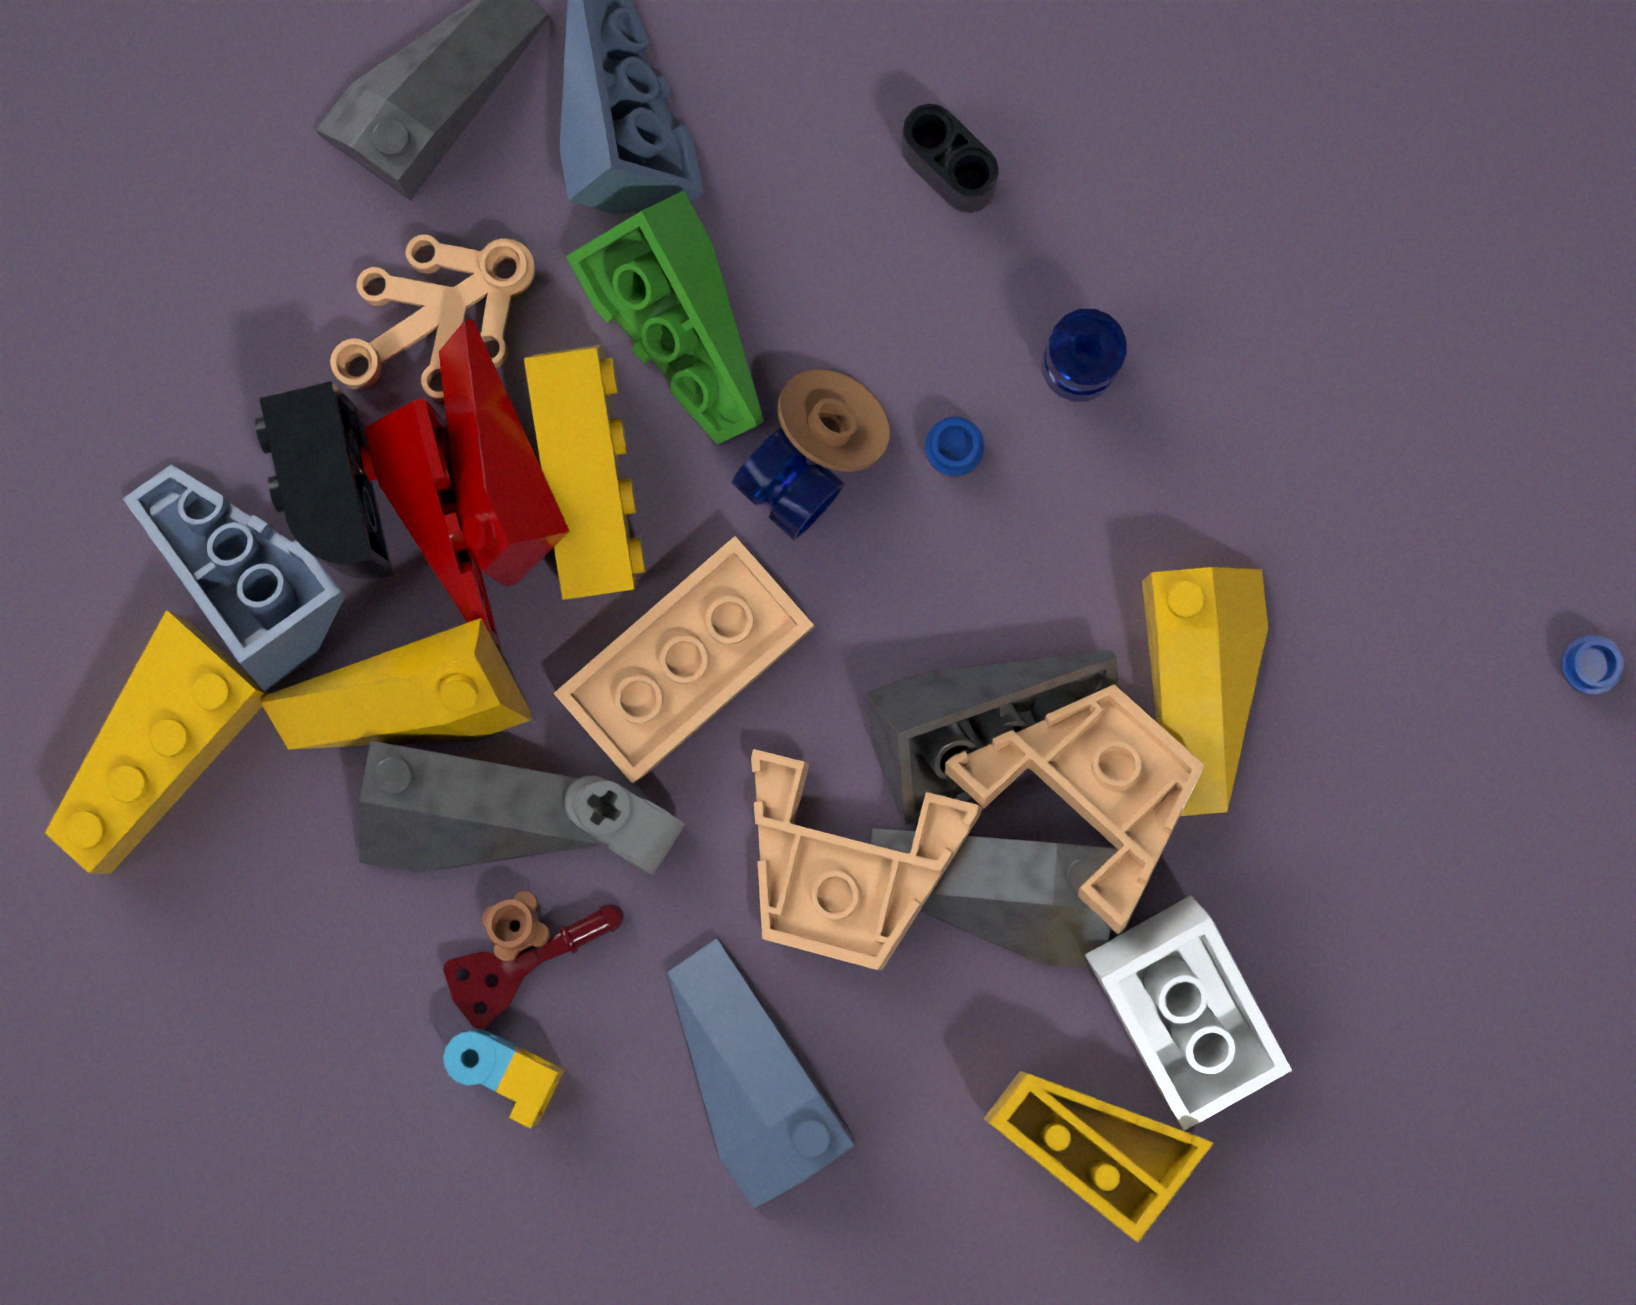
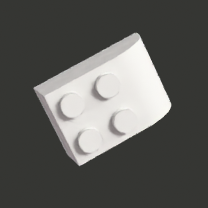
[1085,895,1292,1131]

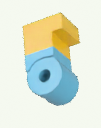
[443,1029,566,1129]

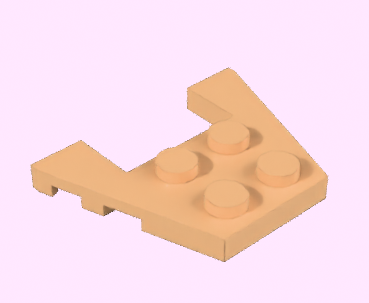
[945,685,1204,935]
[751,749,982,970]

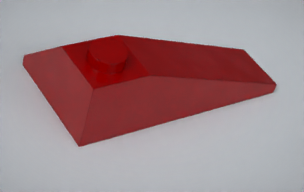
[438,320,570,587]
[360,398,501,648]

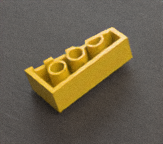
[45,610,270,874]

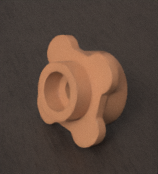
[482,891,550,962]

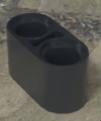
[901,103,999,213]

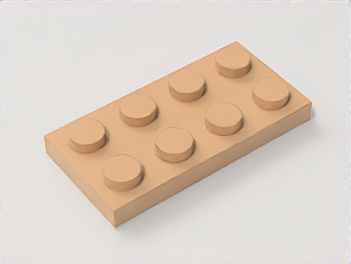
[554,536,814,785]

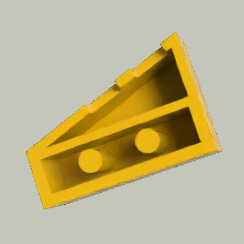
[983,1071,1214,1243]

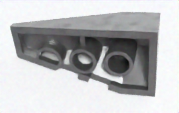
[359,741,607,873]

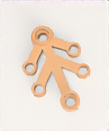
[330,235,535,402]

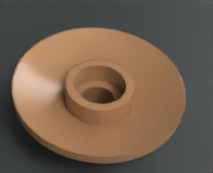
[778,369,890,472]

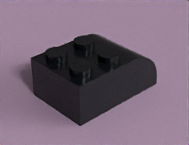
[255,381,394,579]

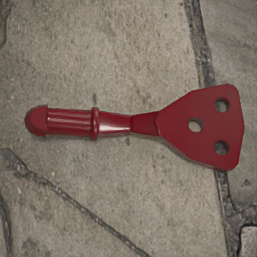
[443,904,624,1029]

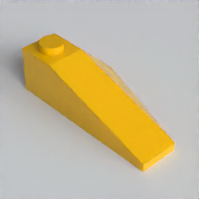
[1142,567,1268,816]
[260,618,532,750]

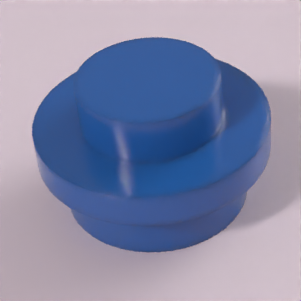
[925,417,984,477]
[1561,635,1624,695]

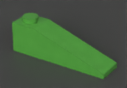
[566,190,764,445]

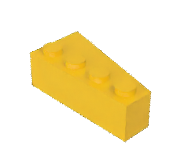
[524,345,646,600]

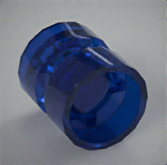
[1042,309,1127,402]
[731,427,845,541]

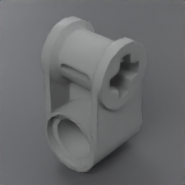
[564,775,685,876]

